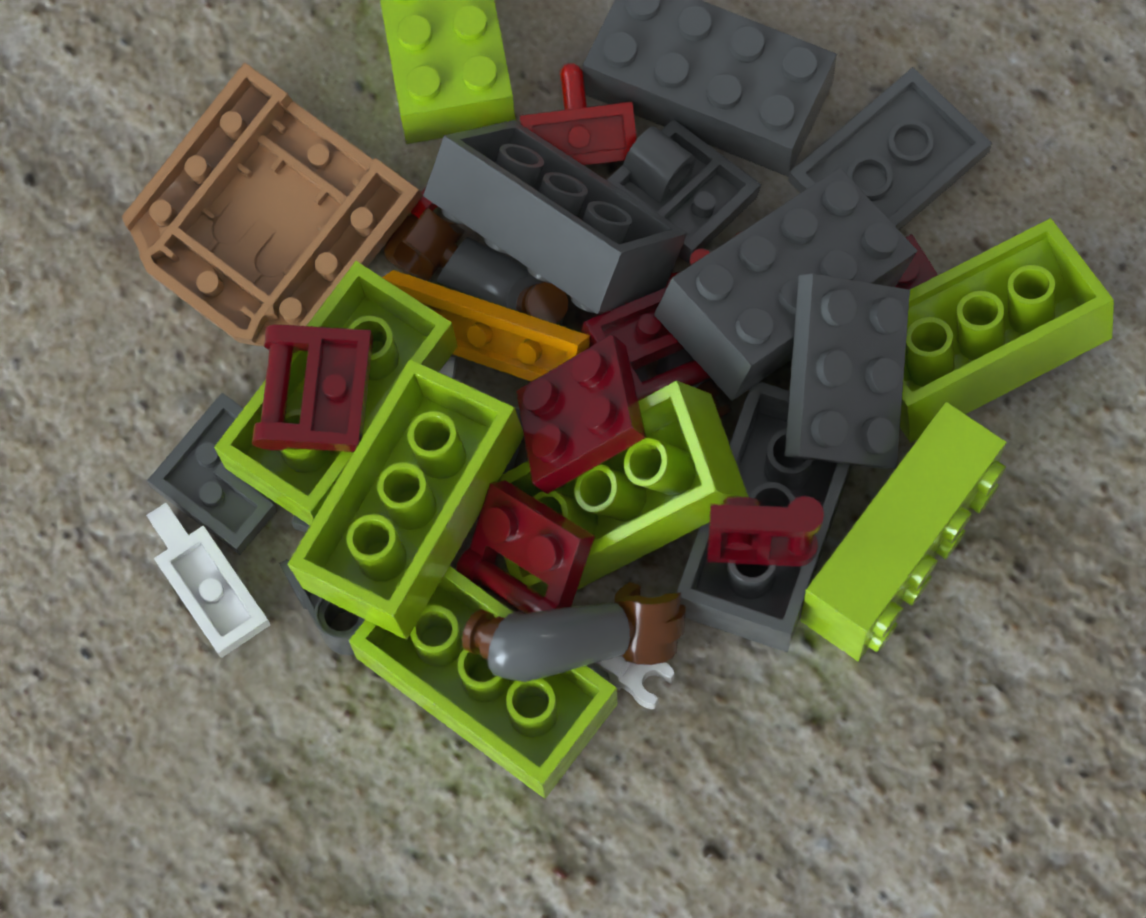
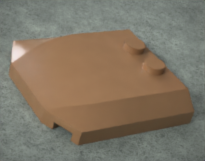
[122,62,423,347]

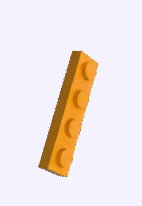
[382,270,590,382]

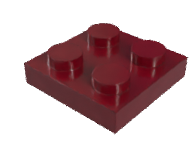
[516,334,646,494]

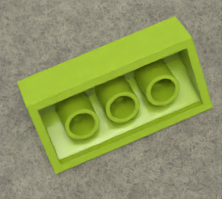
[900,218,1114,443]

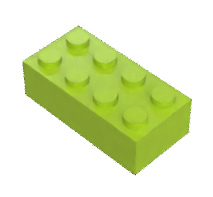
[380,0,516,144]
[214,261,458,525]
[287,359,524,640]
[498,381,748,597]
[800,402,1006,662]
[349,566,618,799]

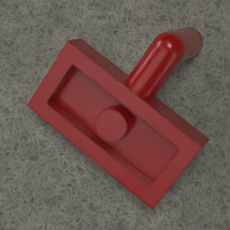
[519,63,637,165]

